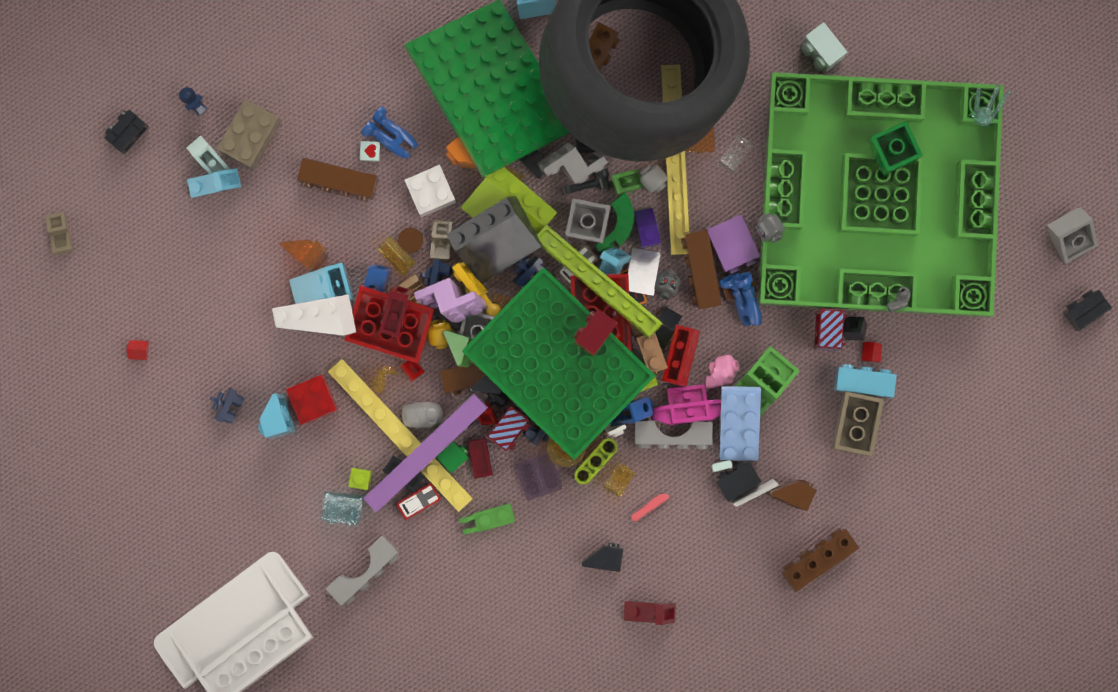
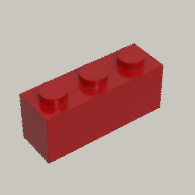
[662,325,700,387]

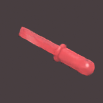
[631,494,669,522]

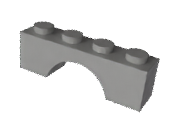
[634,421,712,449]
[326,535,400,606]

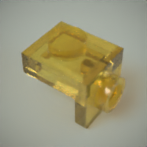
[372,366,398,393]
[603,463,635,498]

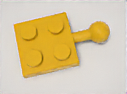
[452,262,501,317]

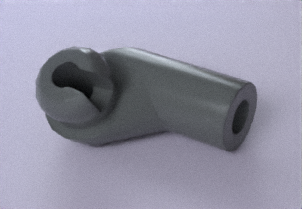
[887,287,910,313]

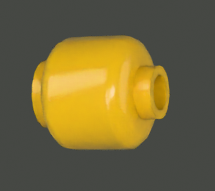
[428,319,452,349]

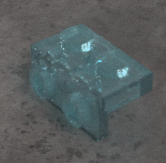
[321,491,363,526]

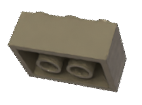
[217,99,282,171]
[831,392,884,457]

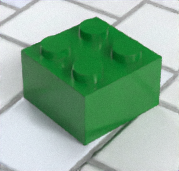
[867,121,923,175]

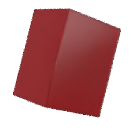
[126,340,149,360]
[861,342,882,363]
[400,361,425,382]
[478,401,499,425]

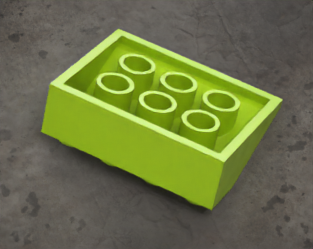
[461,167,557,234]

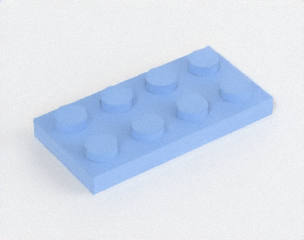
[719,386,761,461]

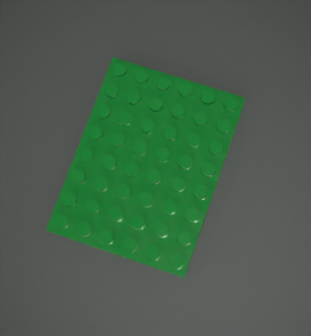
[404,0,569,178]
[462,267,655,460]

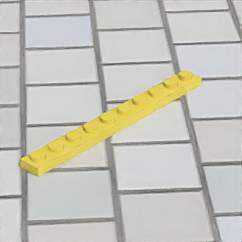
[661,64,689,255]
[328,359,473,512]

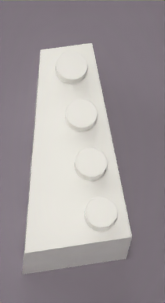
[272,294,356,335]

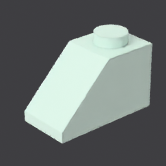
[187,136,230,174]

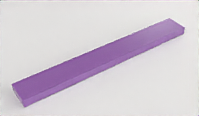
[363,394,488,512]

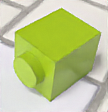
[348,468,373,490]

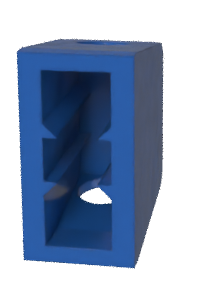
[364,264,393,293]
[610,397,654,427]

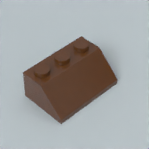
[765,479,817,511]

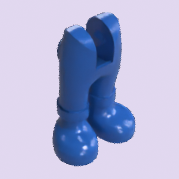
[361,106,419,159]
[720,273,762,326]

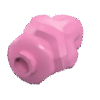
[705,355,739,389]

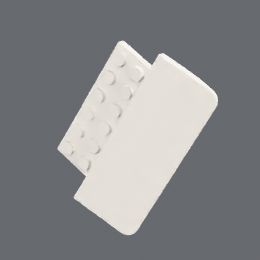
[154,552,314,692]

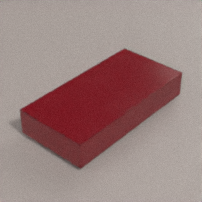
[467,438,493,479]

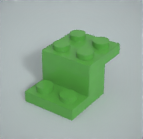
[735,346,800,417]

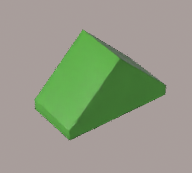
[611,169,644,198]
[443,330,474,367]

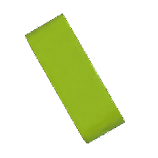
[574,438,618,484]

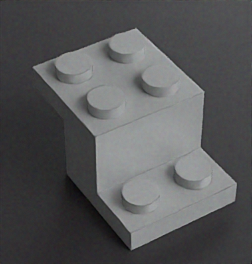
[537,143,608,184]

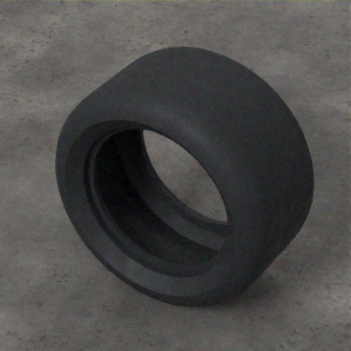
[539,0,750,162]

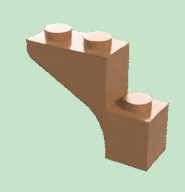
[630,323,667,373]

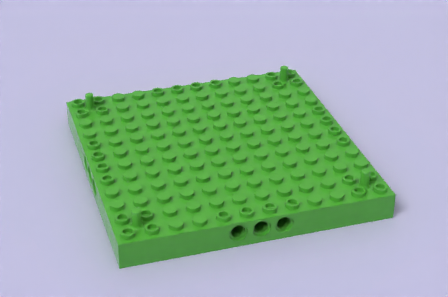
[758,72,1004,318]

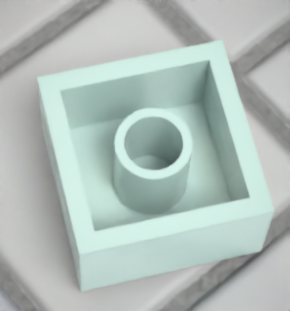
[801,22,847,74]

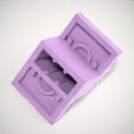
[414,278,487,323]

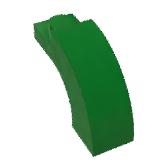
[595,193,634,254]

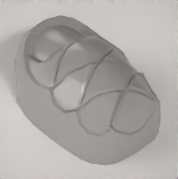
[402,401,443,429]

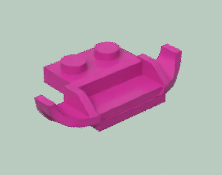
[651,384,721,426]

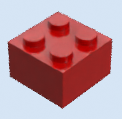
[286,374,339,425]

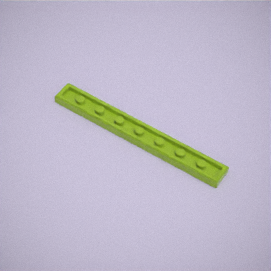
[537,225,662,338]

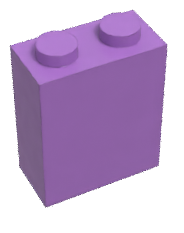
[707,214,760,275]

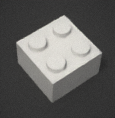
[405,165,456,218]

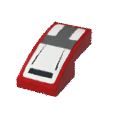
[396,483,441,521]

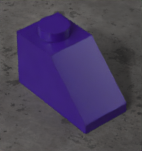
[634,208,661,249]

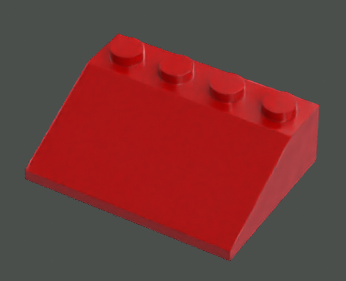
[570,274,632,351]
[344,285,435,363]

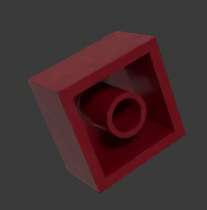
[574,309,617,357]

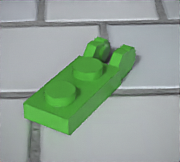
[459,503,515,535]

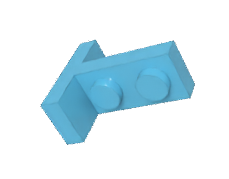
[187,169,241,198]
[599,247,632,274]

